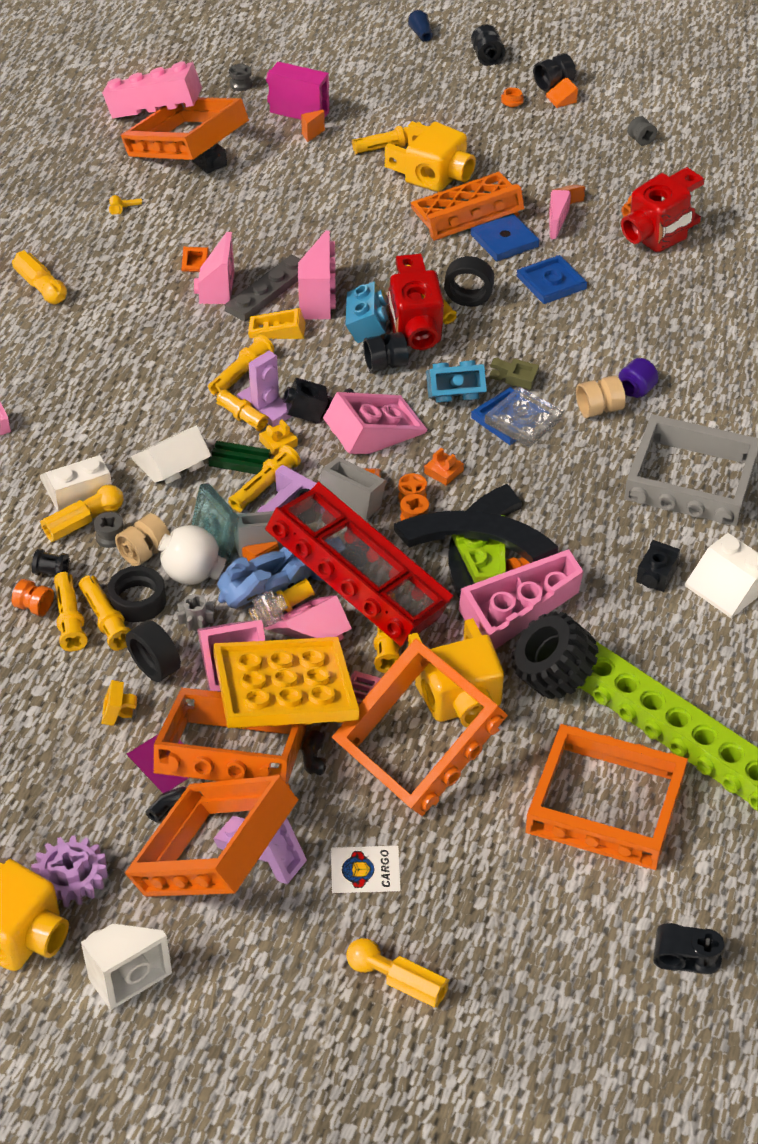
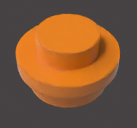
[501,87,524,107]

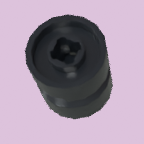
[471,24,506,66]
[533,53,576,91]
[363,332,409,372]

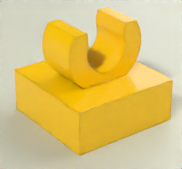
[259,419,298,457]
[101,680,137,726]

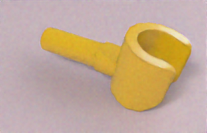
[109,195,142,215]

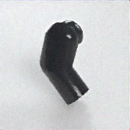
[302,730,327,775]
[146,786,187,823]

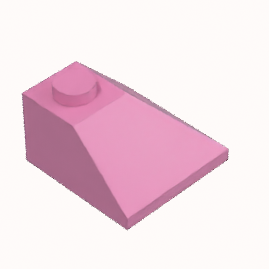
[194,232,235,304]
[263,595,352,641]
[197,620,265,691]

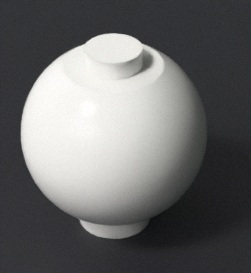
[158,525,226,585]

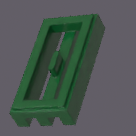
[208,441,271,474]

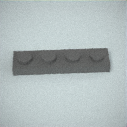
[225,254,301,322]

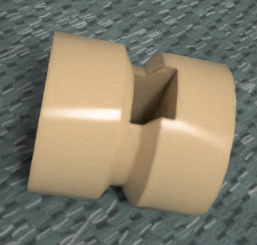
[576,375,625,418]
[115,513,170,566]

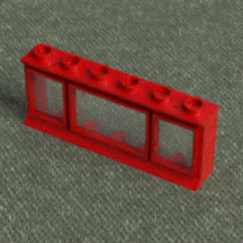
[265,481,454,647]

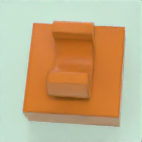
[424,448,464,486]

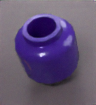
[618,358,659,398]

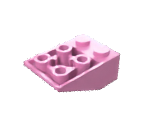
[298,231,336,320]

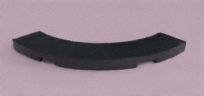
[448,484,522,599]
[394,511,558,563]

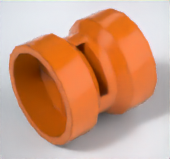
[11,579,54,617]

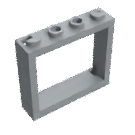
[624,414,758,526]

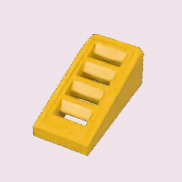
[248,308,306,339]

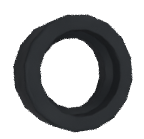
[444,256,495,307]
[108,566,166,623]
[125,620,181,682]

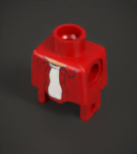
[621,167,704,253]
[388,253,444,350]

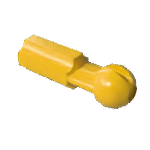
[12,250,67,305]
[40,484,124,542]
[346,938,450,1008]

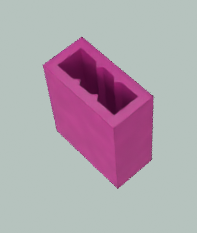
[266,61,329,120]

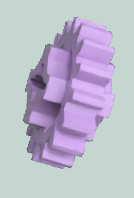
[31,835,108,907]

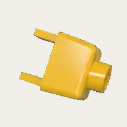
[385,121,476,192]
[408,618,504,727]
[0,859,69,971]

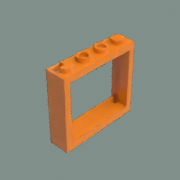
[121,98,249,160]
[331,638,508,816]
[154,687,306,783]
[525,724,688,870]
[125,775,299,897]

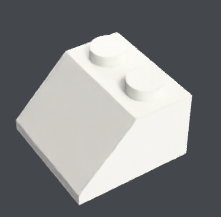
[131,425,211,484]
[40,455,112,511]
[685,533,758,618]
[81,924,172,1010]

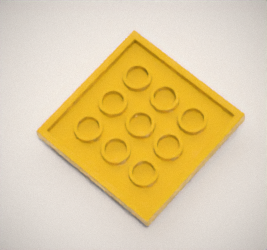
[213,637,359,729]

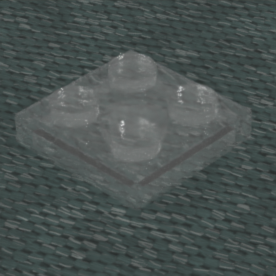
[485,387,563,448]

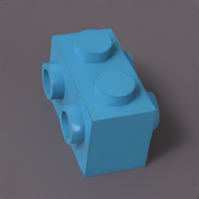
[345,281,388,343]
[426,360,487,403]

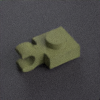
[489,358,540,390]

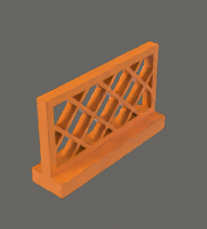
[410,172,524,241]

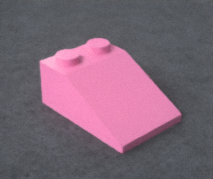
[323,392,427,455]

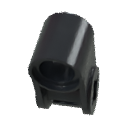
[653,923,724,974]

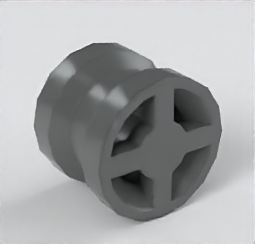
[229,64,252,91]
[627,116,657,146]
[94,512,123,548]

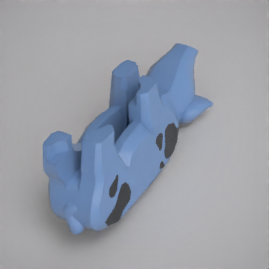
[217,537,346,610]

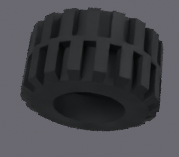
[511,611,598,699]

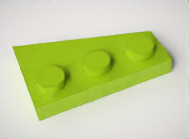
[451,515,506,583]

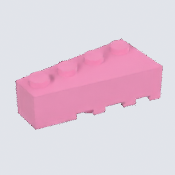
[102,62,202,118]
[458,549,584,649]

